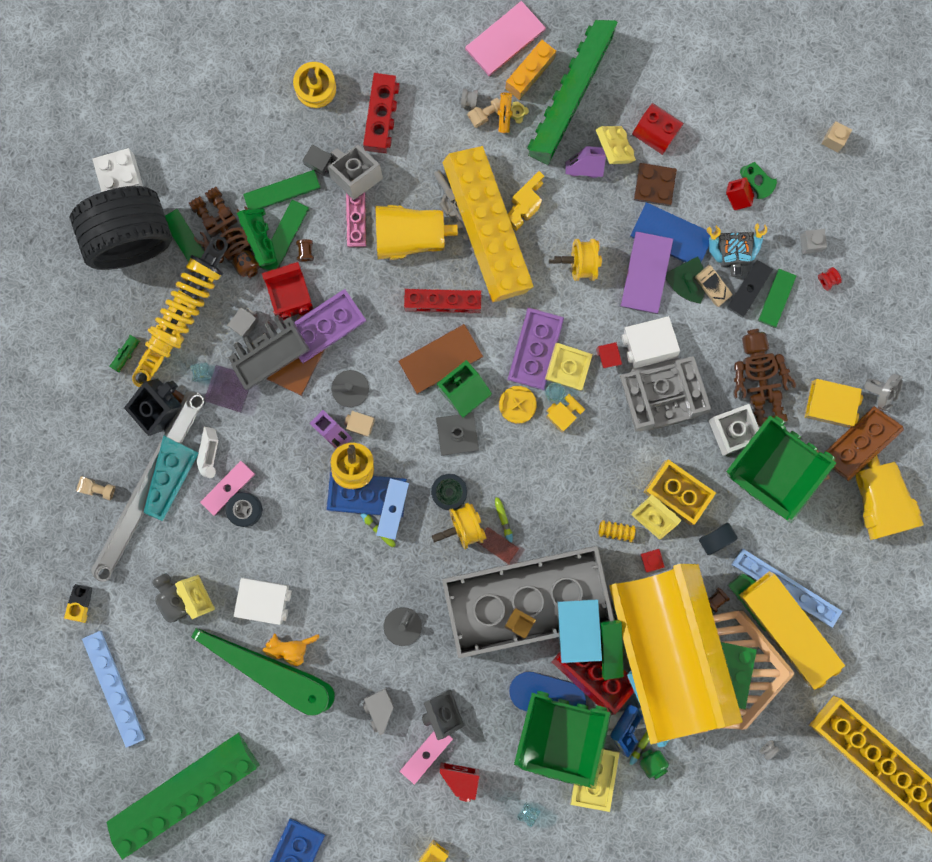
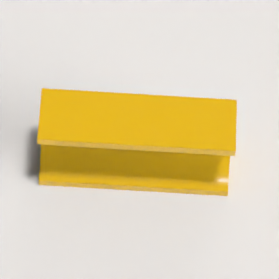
[609,564,743,744]

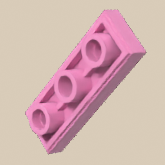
[346,192,366,247]
[200,461,255,516]
[400,731,453,785]

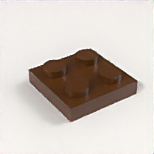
[634,163,677,206]

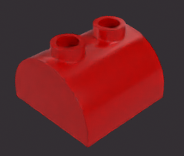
[632,103,684,155]

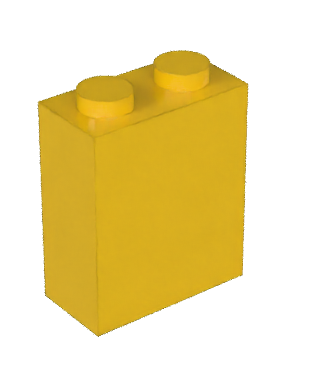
[804,379,863,428]

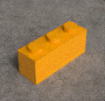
[505,40,556,100]

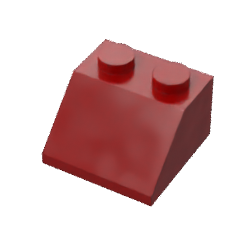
[439,762,480,802]

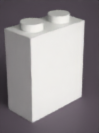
[621,316,680,369]
[234,578,292,625]

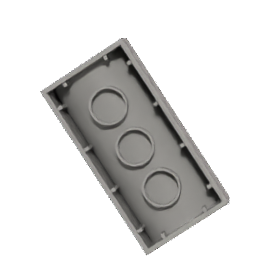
[442,546,614,658]

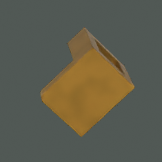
[505,608,536,638]

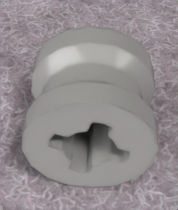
[461,89,478,109]

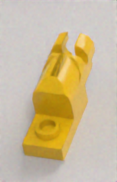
[508,171,544,231]

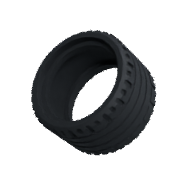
[69,186,172,270]

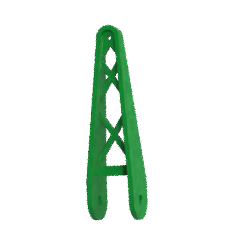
[191,628,335,716]

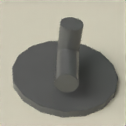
[331,370,369,408]
[383,607,422,646]

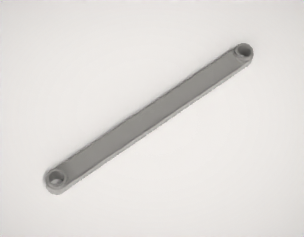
[91,391,204,582]

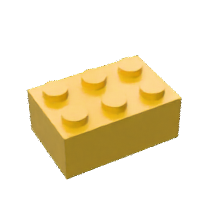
[643,459,716,525]

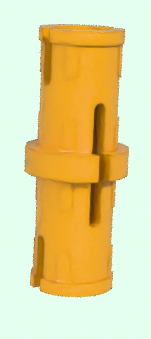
[498,92,513,133]

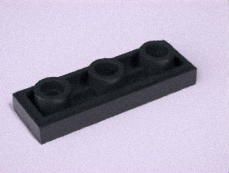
[727,260,773,318]

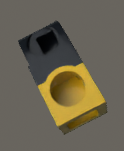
[64,584,92,623]

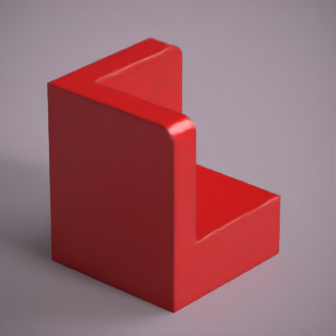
[726,177,754,210]
[596,342,622,369]

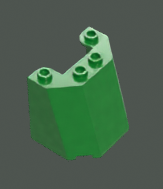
[726,415,836,523]
[514,691,611,789]

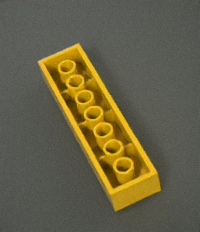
[442,146,534,303]
[809,696,932,833]

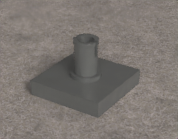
[436,412,479,456]
[422,689,464,740]

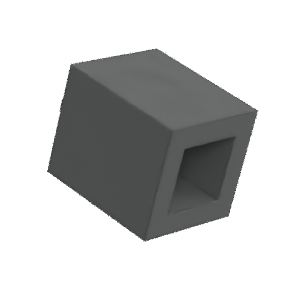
[303,144,333,176]

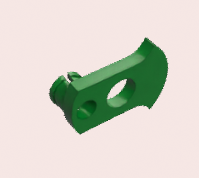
[740,162,777,199]

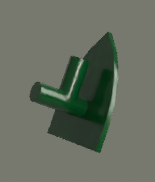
[665,256,705,304]

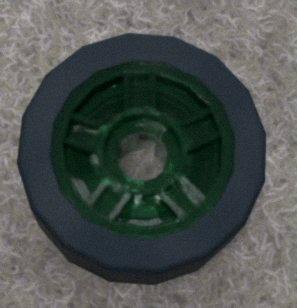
[431,474,468,510]

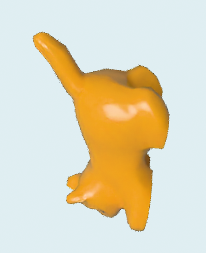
[262,633,319,666]

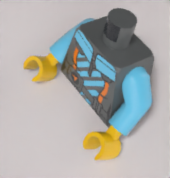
[707,223,767,277]

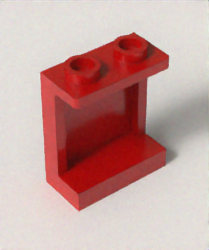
[262,262,314,321]

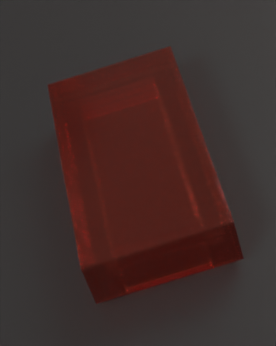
[477,527,519,564]

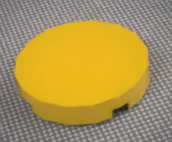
[499,386,537,424]

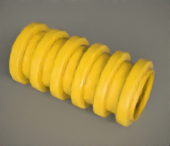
[598,520,636,543]

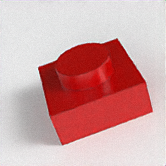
[640,549,665,573]

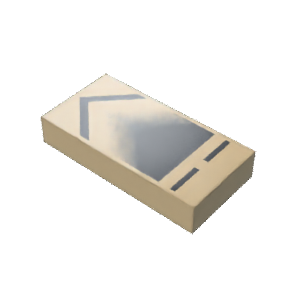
[694,265,733,307]

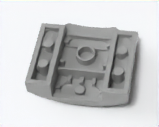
[620,356,711,432]

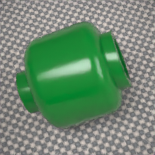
[639,749,669,780]

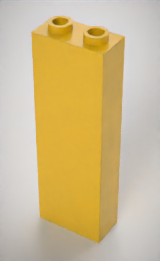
[739,571,845,690]

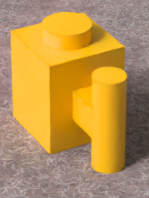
[546,394,585,433]

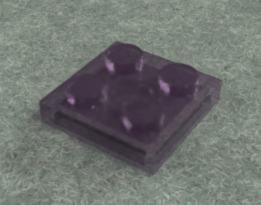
[204,365,249,413]

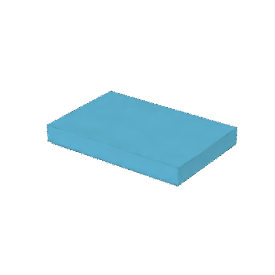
[558,600,602,663]

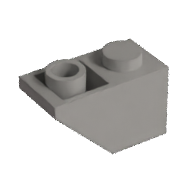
[362,688,394,735]

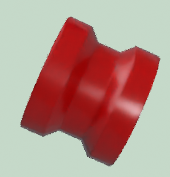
[818,267,842,291]

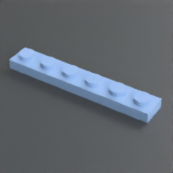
[732,549,842,628]
[82,631,145,748]

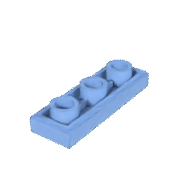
[376,479,409,540]

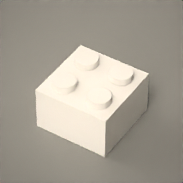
[92,148,143,192]
[709,404,759,456]

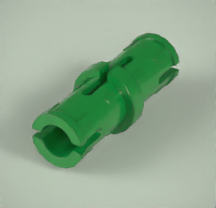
[109,335,141,373]

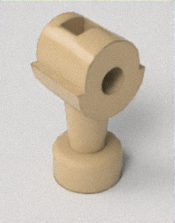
[467,98,500,128]
[76,476,115,501]

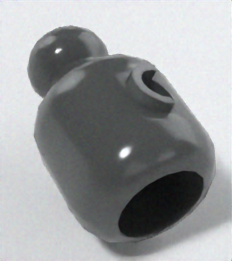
[153,573,188,623]

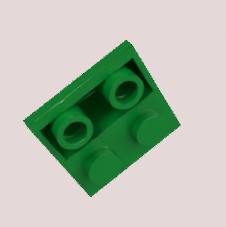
[437,360,492,418]

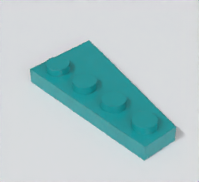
[144,435,199,521]

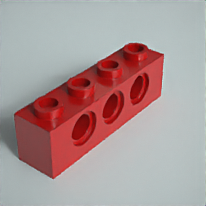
[363,73,400,154]
[404,289,481,313]

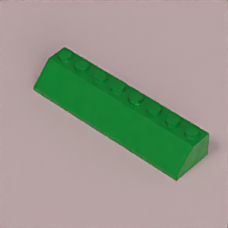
[527,20,618,165]
[106,732,260,860]

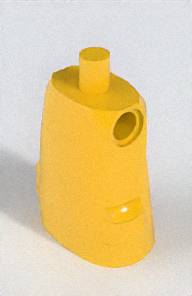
[376,205,458,260]
[856,455,924,540]

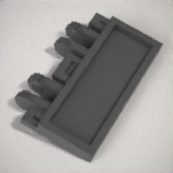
[228,315,310,390]

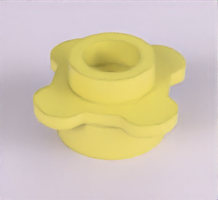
[511,101,529,124]

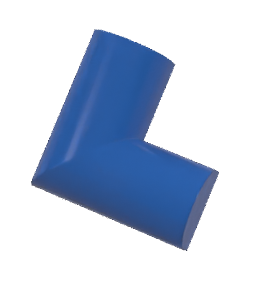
[610,705,643,757]

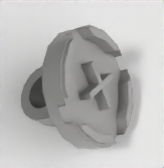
[864,374,903,411]

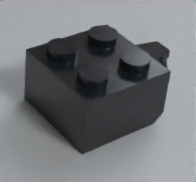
[124,378,182,436]

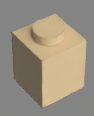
[821,121,852,152]
[344,411,375,437]

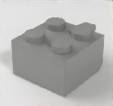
[327,145,383,200]

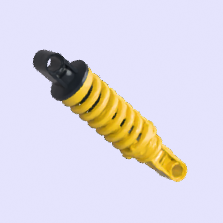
[132,236,228,387]

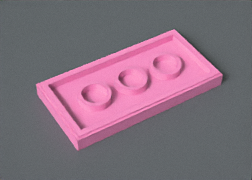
[465,1,546,76]

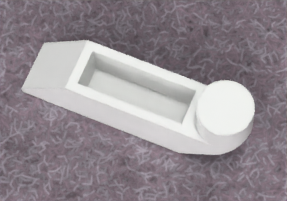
[197,426,218,478]

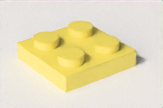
[596,126,636,164]
[545,343,593,391]
[631,494,681,540]
[175,575,215,619]

